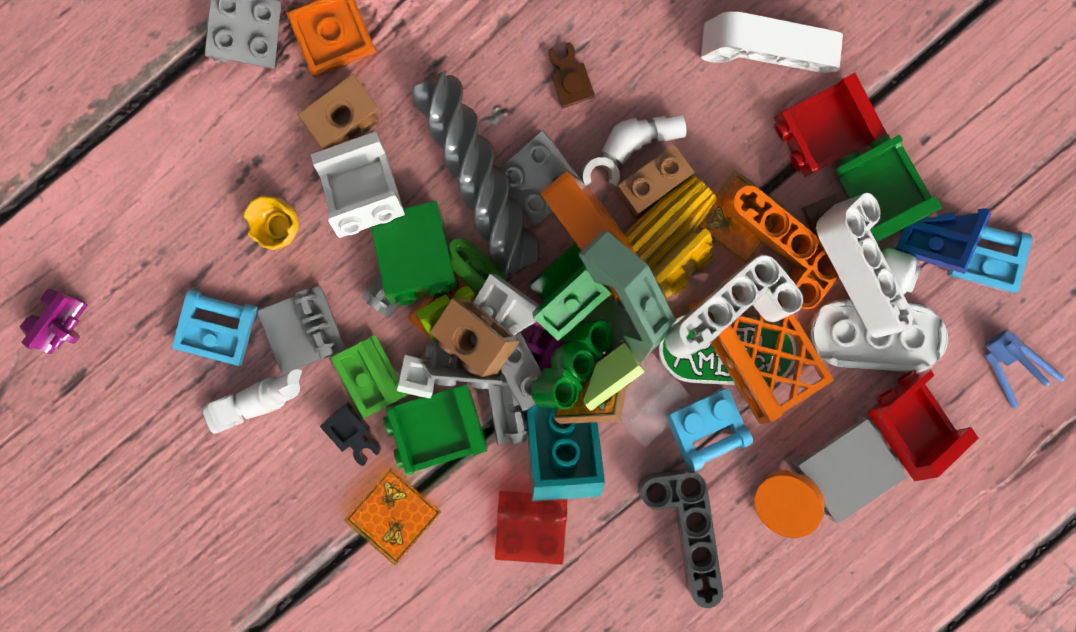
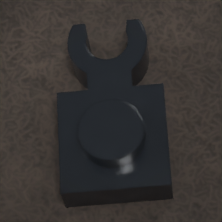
[320,402,381,466]

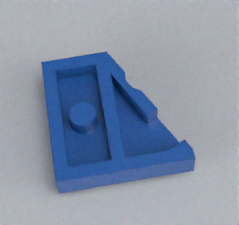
[895,208,990,274]

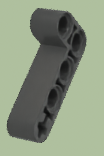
[638,468,723,608]

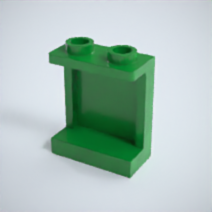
[834,134,942,243]
[371,201,458,306]
[530,242,611,341]
[383,383,488,476]

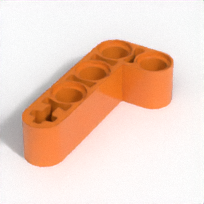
[723,186,839,309]

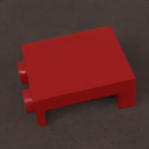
[774,73,887,177]
[868,369,979,482]

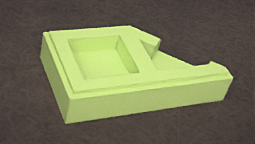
[583,343,644,411]

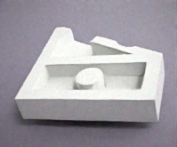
[470,274,539,347]

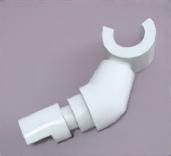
[579,115,686,187]
[202,369,302,433]

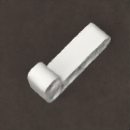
[701,12,843,73]
[816,193,913,338]
[665,255,803,358]

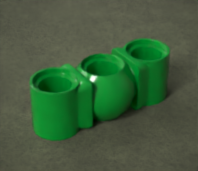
[531,321,613,409]

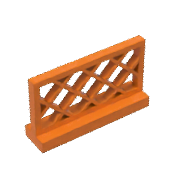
[688,271,834,424]

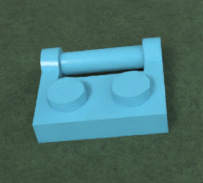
[947,226,1032,293]
[172,289,258,366]
[665,388,753,472]

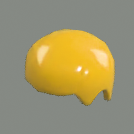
[243,195,299,250]

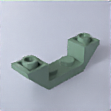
[579,230,676,362]

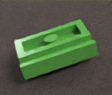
[330,335,408,419]

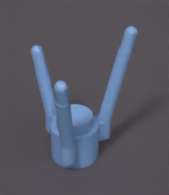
[984,329,1064,408]

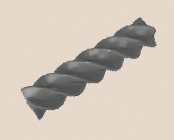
[412,70,542,277]

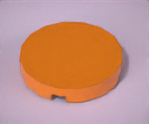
[754,470,825,538]

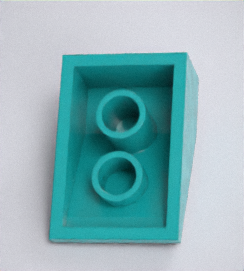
[526,405,605,501]

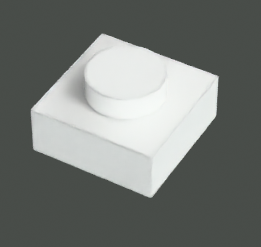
[397,355,435,398]

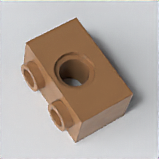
[297,73,383,149]
[615,144,695,218]
[430,298,520,377]

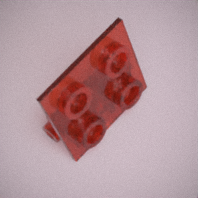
[495,491,568,565]

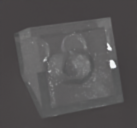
[620,353,695,448]

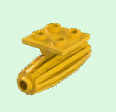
[608,175,717,298]

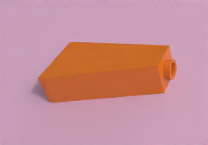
[540,170,639,302]

